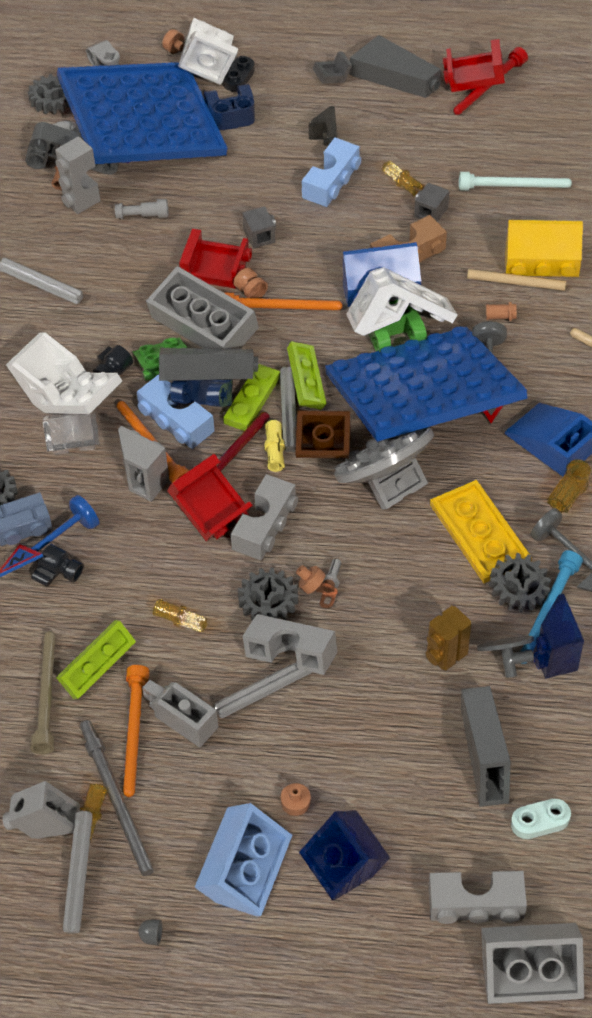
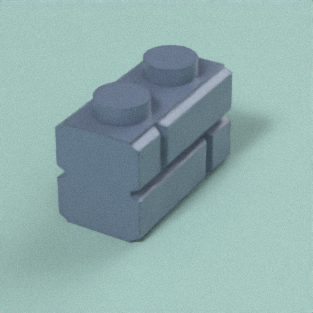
[0,492,52,546]

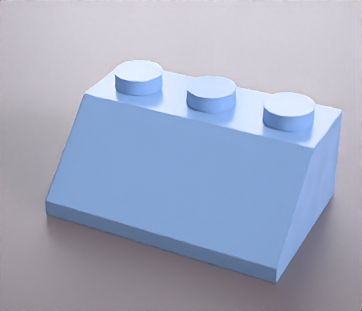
[195,803,292,916]

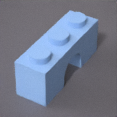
[302,138,361,207]
[137,375,215,449]

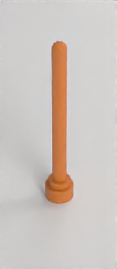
[224,292,343,311]
[116,401,189,483]
[123,665,150,797]

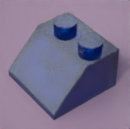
[534,593,584,679]
[299,810,391,900]

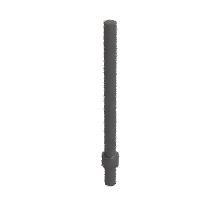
[80,720,154,876]

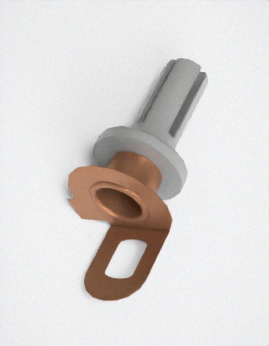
[316,559,341,608]

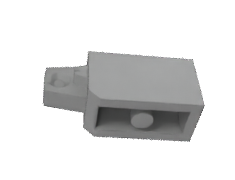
[142,680,218,748]

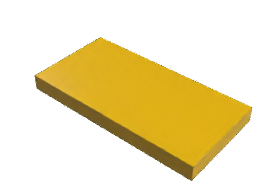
[430,480,532,584]

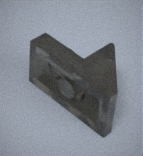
[308,106,338,146]

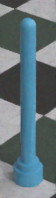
[520,550,583,664]

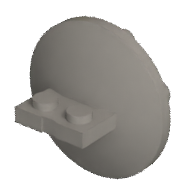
[334,427,434,509]

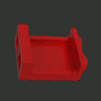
[443,39,505,92]
[179,228,252,289]
[167,454,253,542]

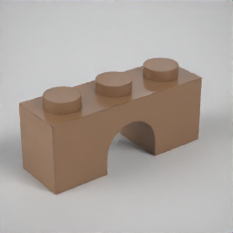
[370,215,447,263]

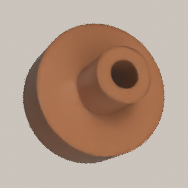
[163,29,185,54]
[296,565,325,594]
[281,783,311,816]

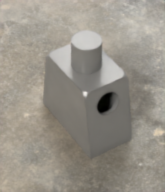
[3,781,80,839]

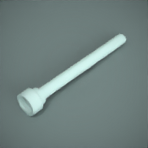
[459,171,572,191]

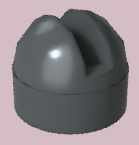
[138,919,163,946]

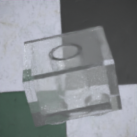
[43,408,100,455]

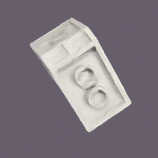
[178,18,238,85]
[346,267,458,336]
[6,333,122,414]

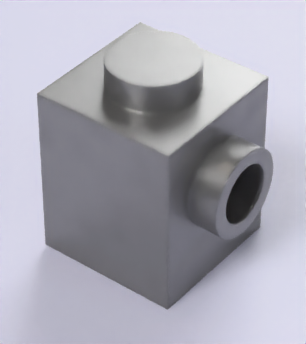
[414,182,449,222]
[242,206,276,249]

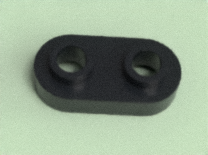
[223,56,255,92]

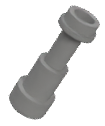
[115,199,169,220]

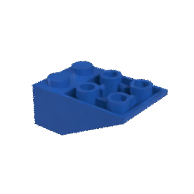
[505,403,592,478]

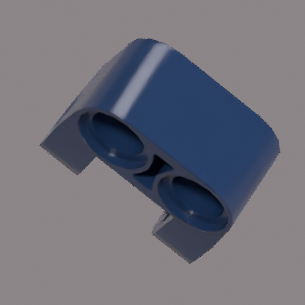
[204,84,255,130]
[170,379,233,407]

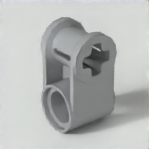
[86,40,120,66]

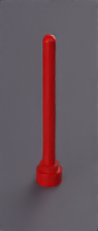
[453,47,528,115]

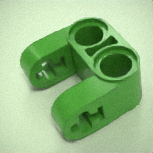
[368,300,427,352]

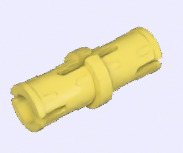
[264,420,285,472]

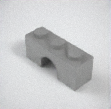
[55,136,100,214]
[231,474,298,561]
[243,614,337,675]
[428,871,527,924]

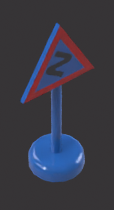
[0,495,100,577]

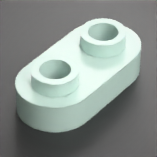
[511,799,571,839]

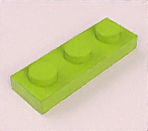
[287,341,326,410]
[223,364,280,431]
[56,620,136,699]

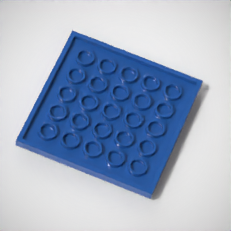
[57,62,228,164]
[325,327,527,442]

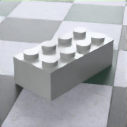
[146,266,259,349]

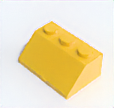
[505,220,583,277]

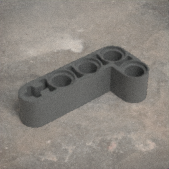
[26,122,119,175]

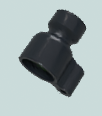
[93,345,134,375]
[31,543,84,587]

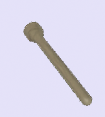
[30,631,55,755]

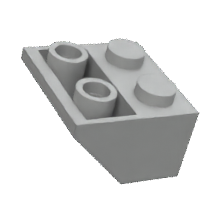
[118,426,169,502]

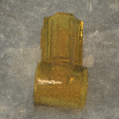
[547,460,591,513]

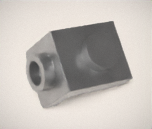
[313,51,352,84]

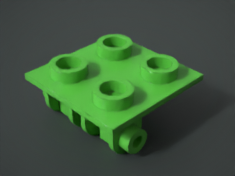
[132,337,187,381]

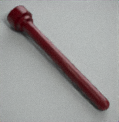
[217,412,270,471]

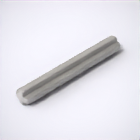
[0,258,83,304]
[280,367,297,452]
[214,662,313,718]
[63,811,92,934]

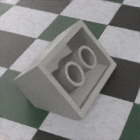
[481,923,584,1004]

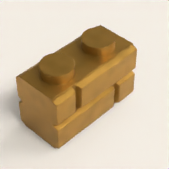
[425,605,471,671]

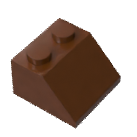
[295,411,351,458]

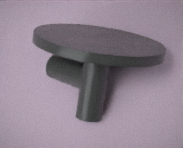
[477,636,534,678]

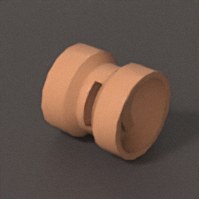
[234,267,268,298]

